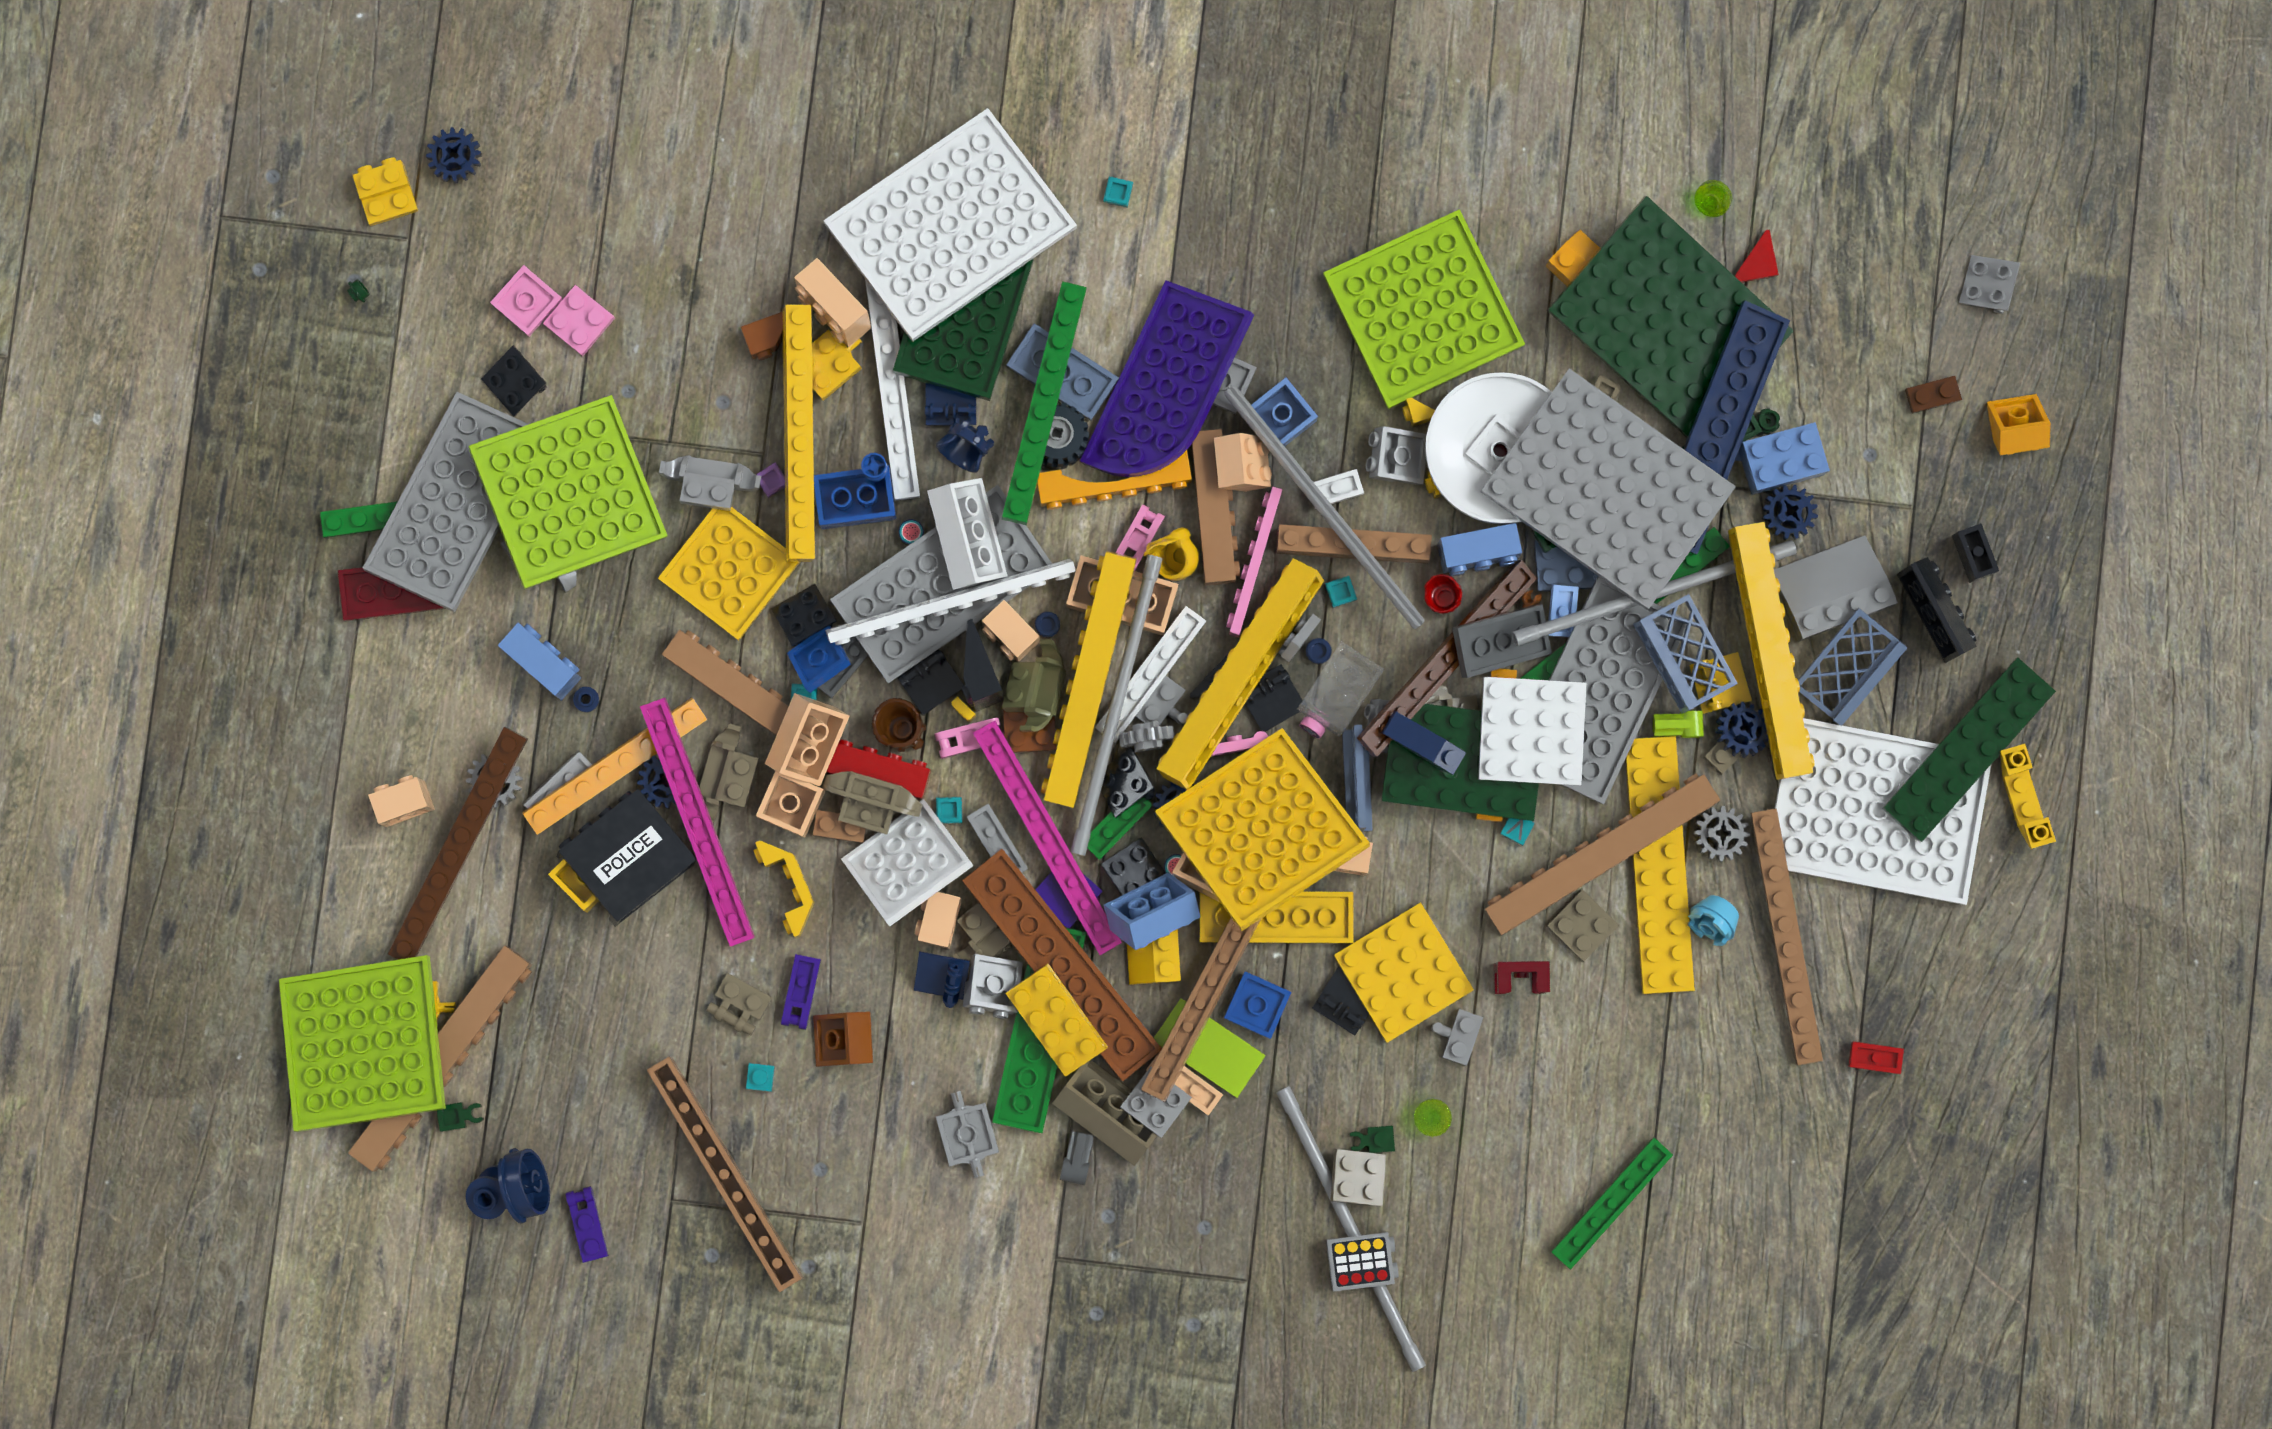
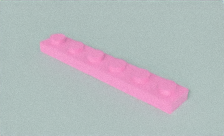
[1226,487,1282,638]

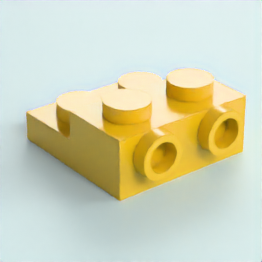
[353,158,418,226]

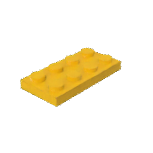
[1005,964,1108,1077]

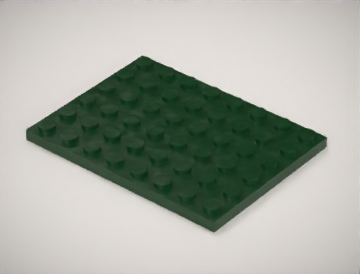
[1547,196,1794,438]

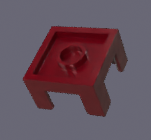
[1493,961,1550,994]

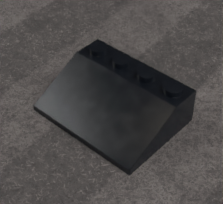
[1897,557,1977,663]
[961,619,1004,712]

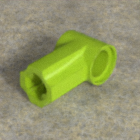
[1652,711,1704,738]

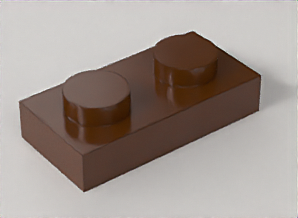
[1905,376,1962,414]

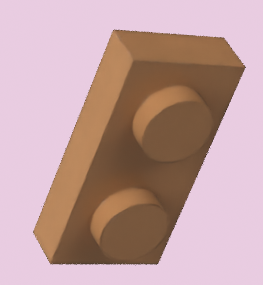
[813,810,866,843]

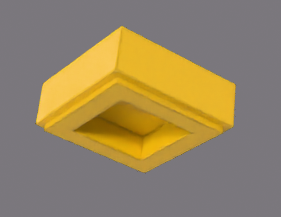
[951,696,976,722]

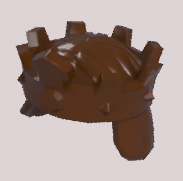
[871,698,926,752]

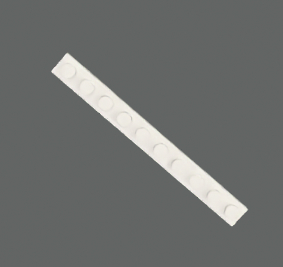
[865,279,920,501]
[825,559,1076,645]

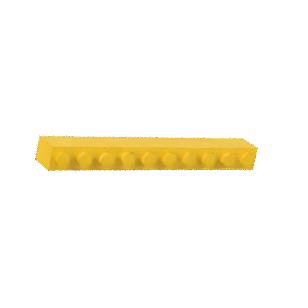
[783,305,815,562]
[1728,522,1815,780]
[1041,551,1137,808]
[1156,558,1324,790]

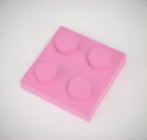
[490,265,563,337]
[543,285,615,356]

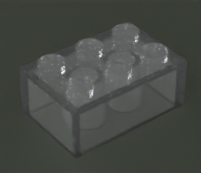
[1297,641,1384,737]

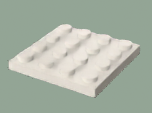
[1478,677,1587,786]
[841,799,973,927]

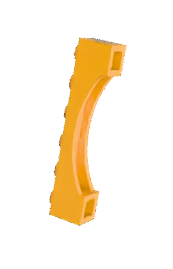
[1038,450,1192,510]

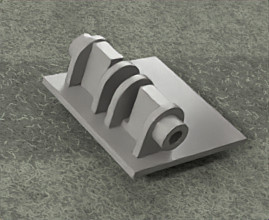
[1959,255,2020,314]
[1120,1067,1192,1138]

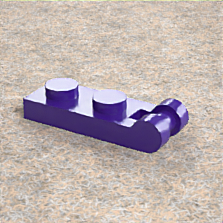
[781,954,821,1030]
[566,1186,609,1263]

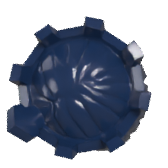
[936,418,994,473]

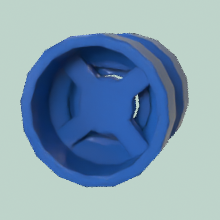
[861,453,888,482]

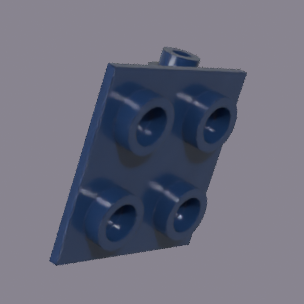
[925,383,976,425]
[914,951,970,1008]

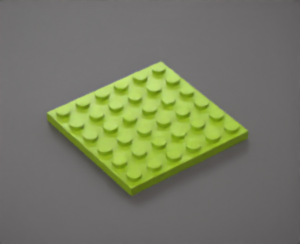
[1323,209,1525,409]
[468,395,668,590]
[279,955,446,1132]

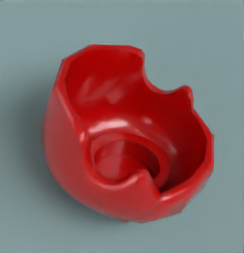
[1424,574,1462,614]

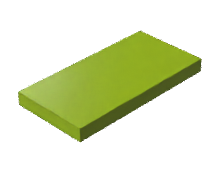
[1154,998,1266,1098]

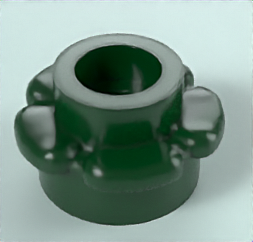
[347,279,370,302]
[1756,409,1780,433]

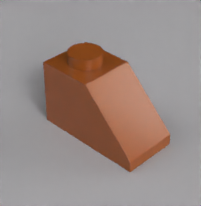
[741,312,783,361]

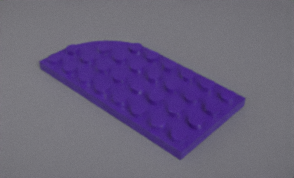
[1080,280,1254,477]

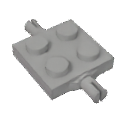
[936,1091,999,1178]

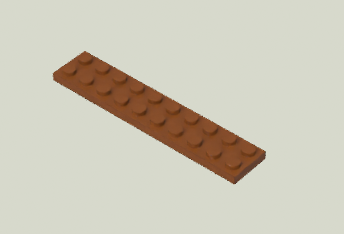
[962,849,1162,1082]

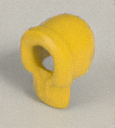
[1143,527,1199,581]

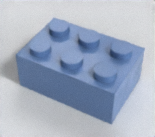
[1739,422,1830,495]
[1437,523,1522,577]
[498,623,581,701]
[1104,872,1200,950]

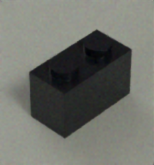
[1952,524,1999,583]

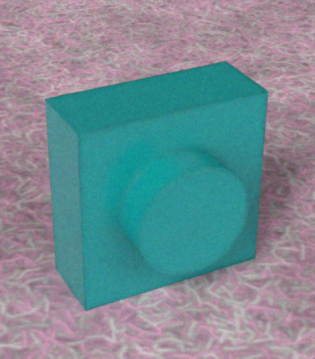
[746,1063,775,1092]

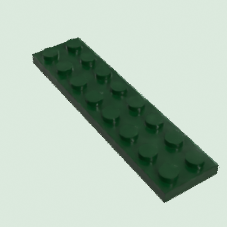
[1882,657,2056,843]

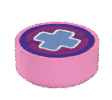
[1299,716,1325,739]

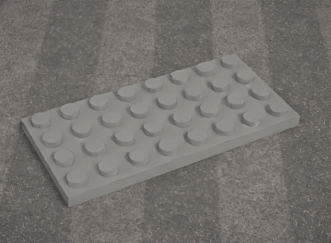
[363,392,528,612]
[830,485,1052,684]
[1548,577,1688,804]

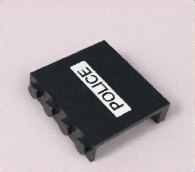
[556,789,697,927]

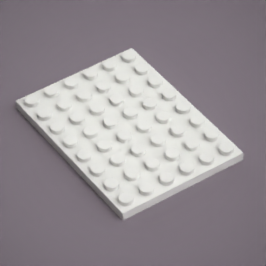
[824,108,1077,342]
[1775,718,1991,905]

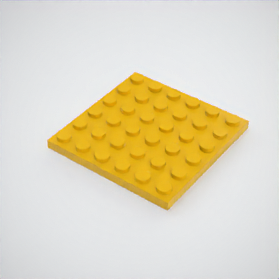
[1155,728,1370,931]

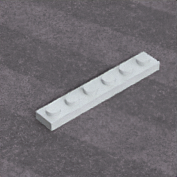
[1095,606,1206,743]

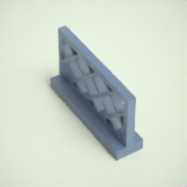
[1633,594,1738,714]
[1798,607,1907,726]
[1342,725,1372,832]

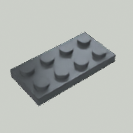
[1452,604,1552,678]

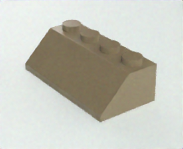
[1052,1060,1157,1166]

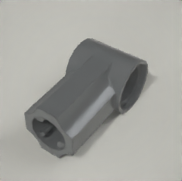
[1060,1131,1093,1185]

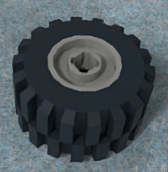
[1042,402,1089,470]

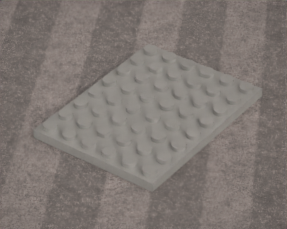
[1481,368,1736,610]

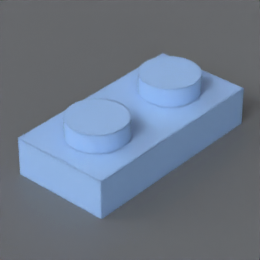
[1548,584,1579,637]

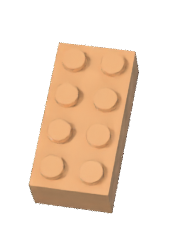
[1066,555,1179,636]

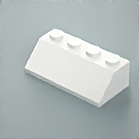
[927,478,1008,590]

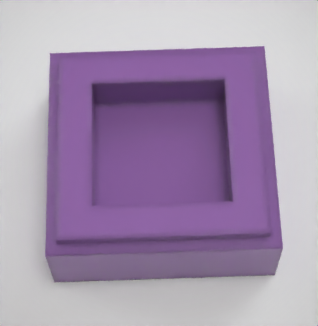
[756,462,785,498]

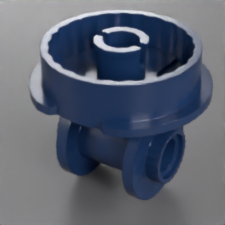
[465,1148,550,1224]

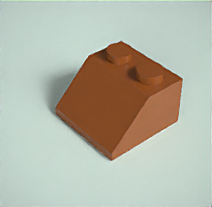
[813,1012,873,1067]

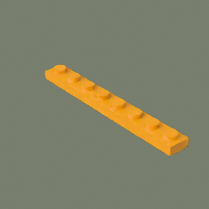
[522,698,707,835]

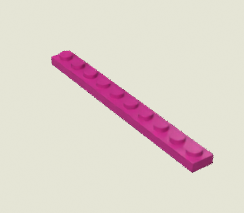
[640,697,755,947]
[973,720,1122,955]

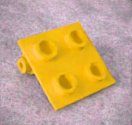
[1689,652,1752,714]

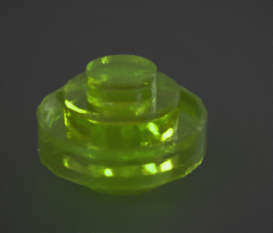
[1694,180,1733,217]
[1414,1099,1452,1137]

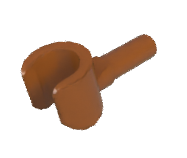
[1522,589,1542,608]

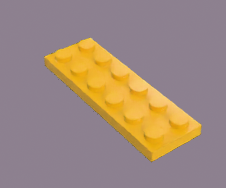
[1200,891,1353,943]

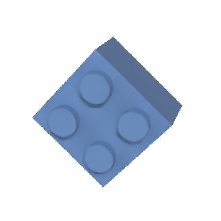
[1251,378,1318,446]

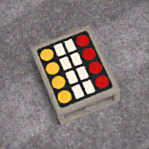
[1326,1232,1399,1292]

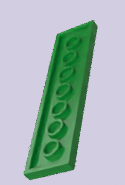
[992,928,1087,1134]

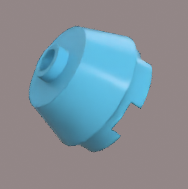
[1688,895,1739,946]

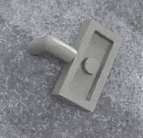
[1278,614,1321,662]
[1135,676,1188,726]
[1431,1009,1483,1066]

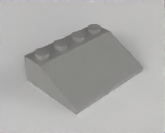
[1774,536,1898,642]

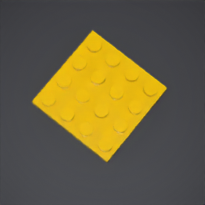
[658,507,800,641]
[1333,902,1474,1043]

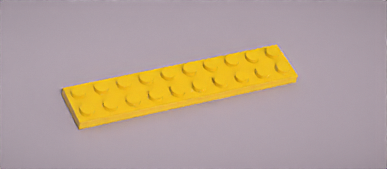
[1625,736,1695,994]

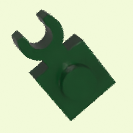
[437,1102,484,1132]
[1349,1125,1395,1153]

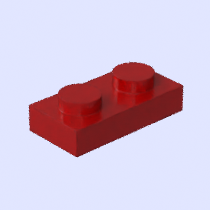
[1848,1041,1904,1074]

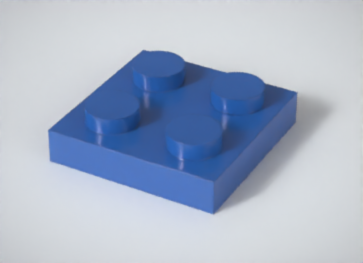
[787,626,851,693]
[1224,971,1291,1039]

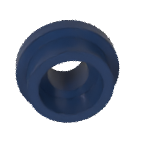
[573,687,599,712]

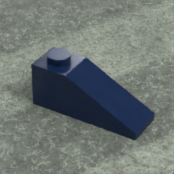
[1381,711,1466,775]

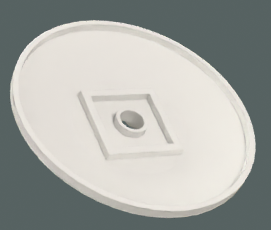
[1425,373,1552,524]

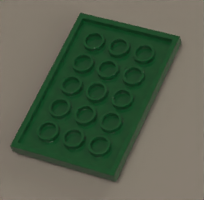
[893,259,1034,401]
[1381,704,1539,821]

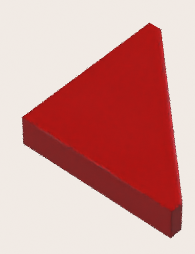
[1735,229,1779,283]

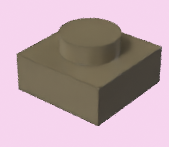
[1594,375,1622,400]
[1704,742,1740,775]

